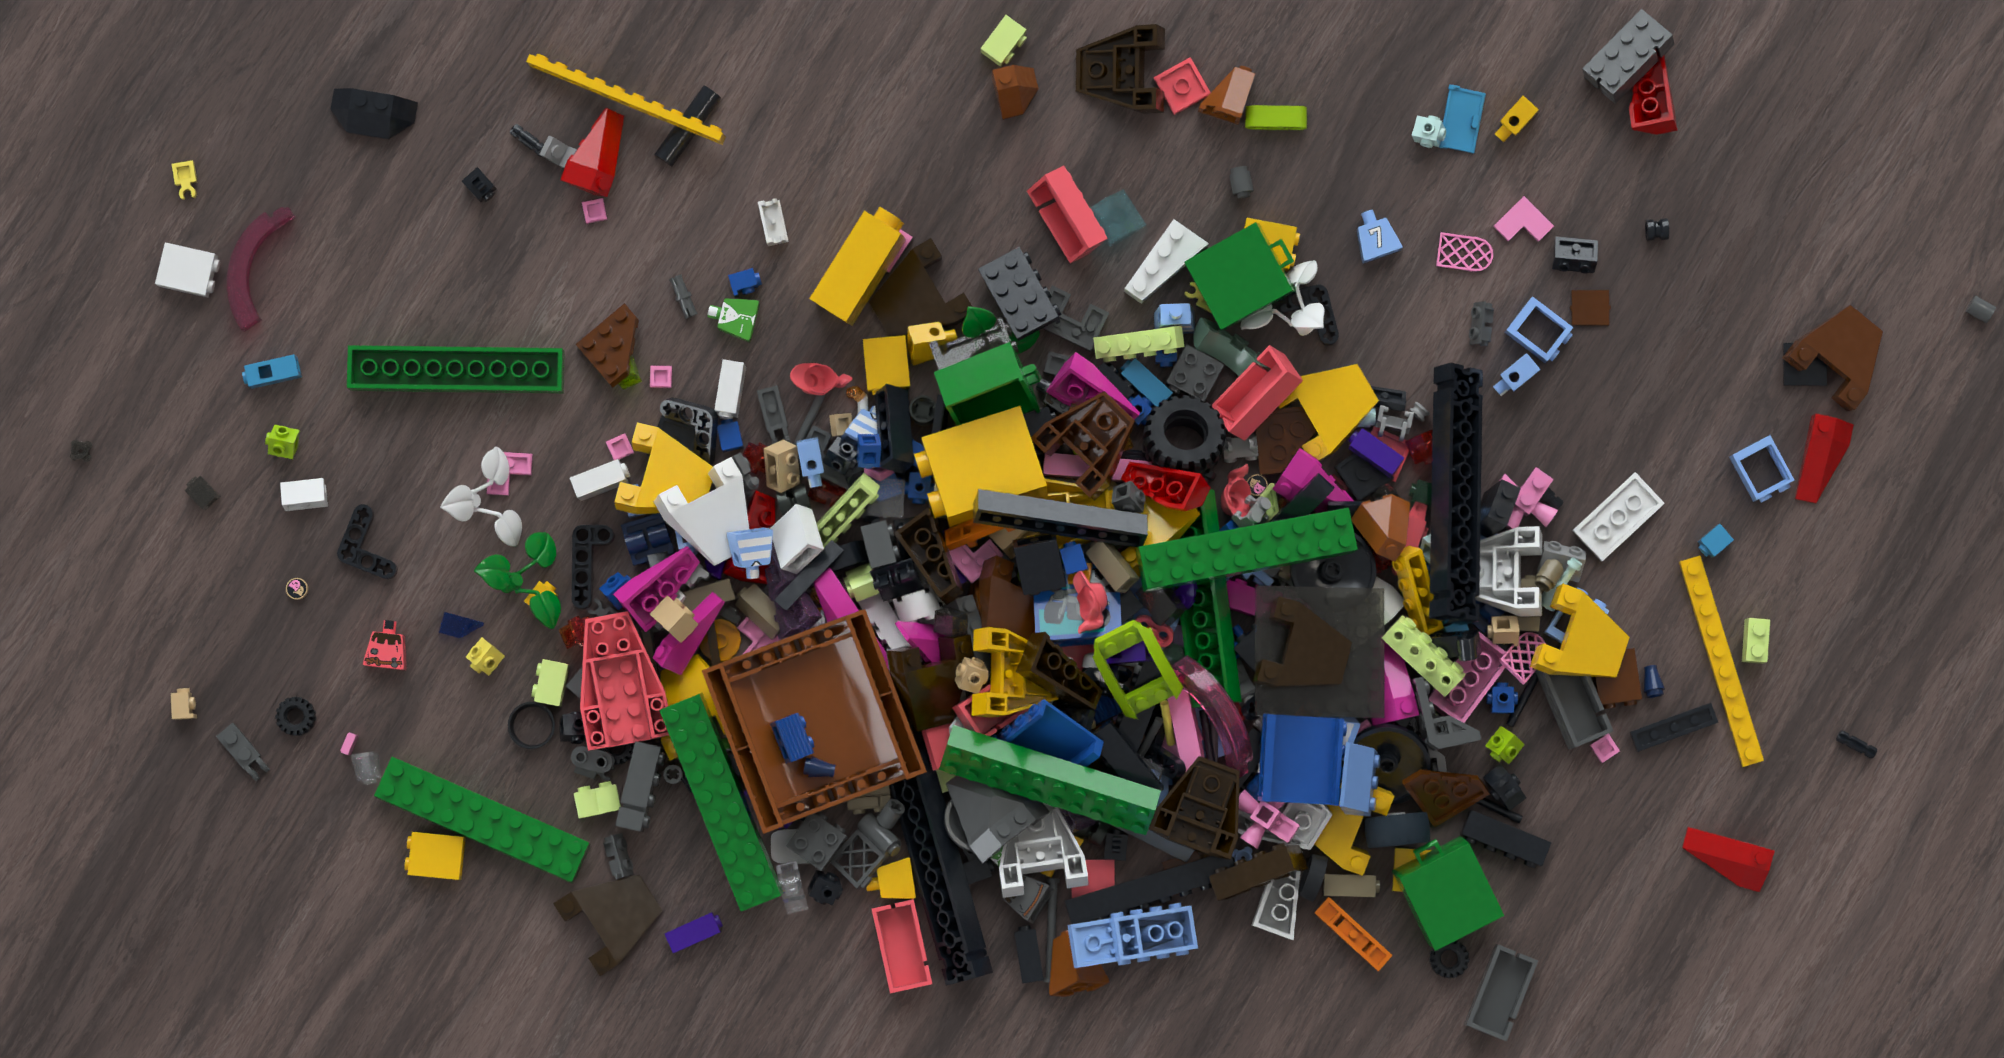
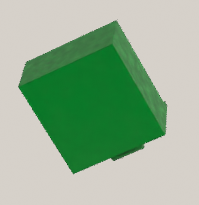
[1184,222,1296,330]
[934,342,1042,426]
[1392,836,1505,951]

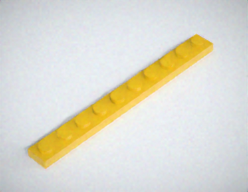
[526,54,726,145]
[1679,556,1764,767]

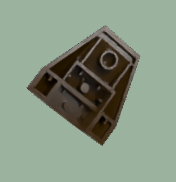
[1149,756,1240,860]

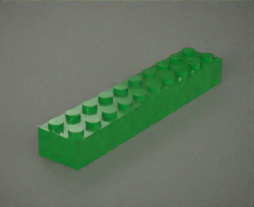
[347,345,565,394]
[1176,489,1242,709]
[1135,508,1358,592]
[659,693,783,912]
[939,725,1161,835]
[374,757,591,884]

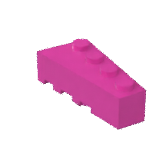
[1227,578,1312,630]

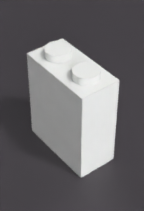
[155,243,220,298]
[714,359,746,420]
[570,459,630,501]
[770,504,824,574]

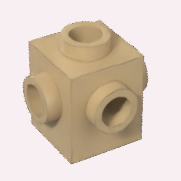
[955,657,989,694]

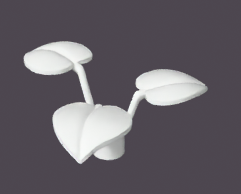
[1240,260,1325,336]
[440,446,522,547]

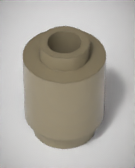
[1535,559,1564,592]

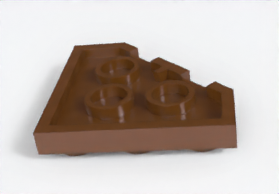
[576,303,639,388]
[1255,407,1316,475]
[1402,769,1490,827]

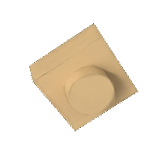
[829,413,852,437]

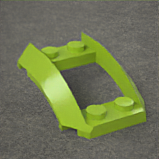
[1092,620,1183,719]

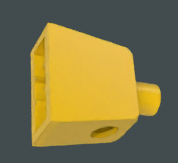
[1495,96,1539,142]
[907,322,957,366]
[866,858,916,899]

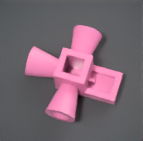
[1499,467,1558,530]
[1239,790,1300,849]

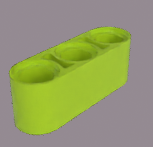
[1245,105,1307,130]

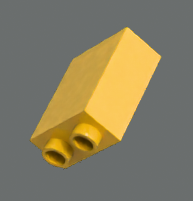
[809,207,907,326]
[914,406,1048,527]

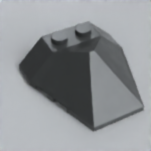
[946,775,1050,864]

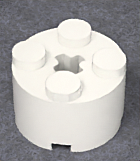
[892,587,941,623]

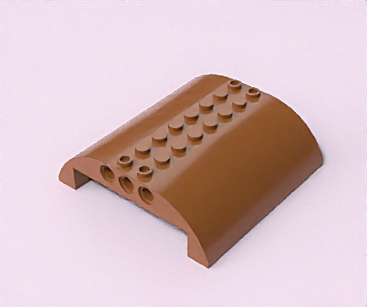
[702,609,927,834]

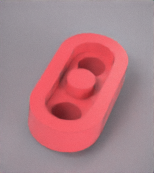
[1134,615,1174,647]

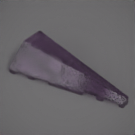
[764,540,822,640]

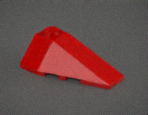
[1629,48,1678,135]
[1121,461,1211,512]

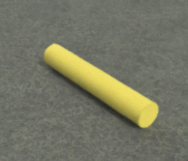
[1160,700,1175,746]

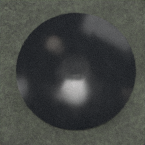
[1290,533,1376,613]
[1354,724,1431,805]

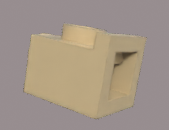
[1487,616,1520,646]
[171,688,197,720]

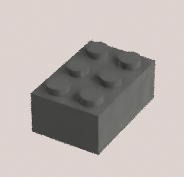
[861,520,902,570]

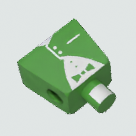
[707,298,760,343]

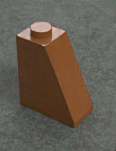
[992,65,1039,120]
[1198,66,1255,125]
[1351,494,1410,561]
[1049,930,1110,997]

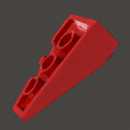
[560,108,624,197]
[1795,414,1854,504]
[723,490,776,584]
[1682,827,1774,892]

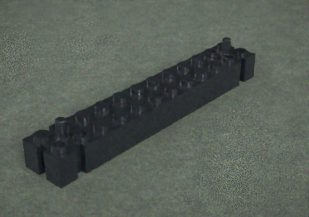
[1429,362,1483,625]
[890,725,993,986]

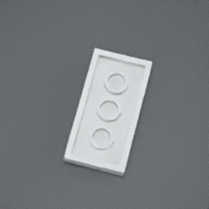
[1572,472,1665,562]

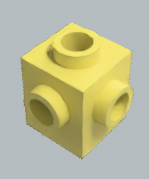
[466,637,505,676]

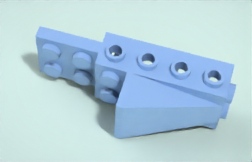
[1068,903,1198,968]

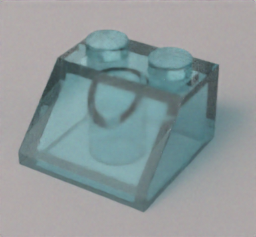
[1090,189,1146,248]

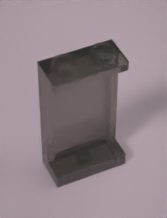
[929,317,1019,370]

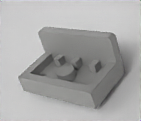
[1537,541,1586,582]

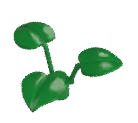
[962,306,1040,355]
[474,532,561,629]

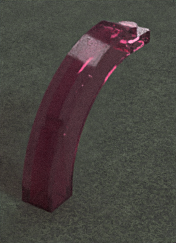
[227,207,296,332]
[1172,655,1253,778]

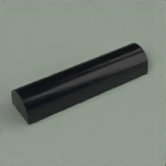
[654,85,721,167]

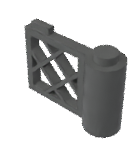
[831,813,901,890]

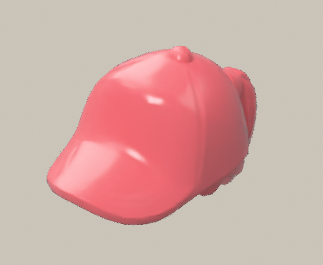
[790,363,853,395]
[1221,464,1251,517]
[1073,571,1107,634]

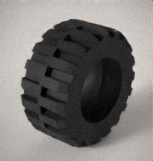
[1142,395,1226,476]

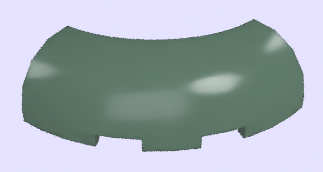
[1193,317,1271,376]

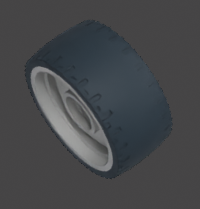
[1365,812,1430,848]

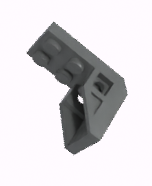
[1410,677,1482,751]

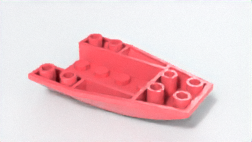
[580,611,669,751]

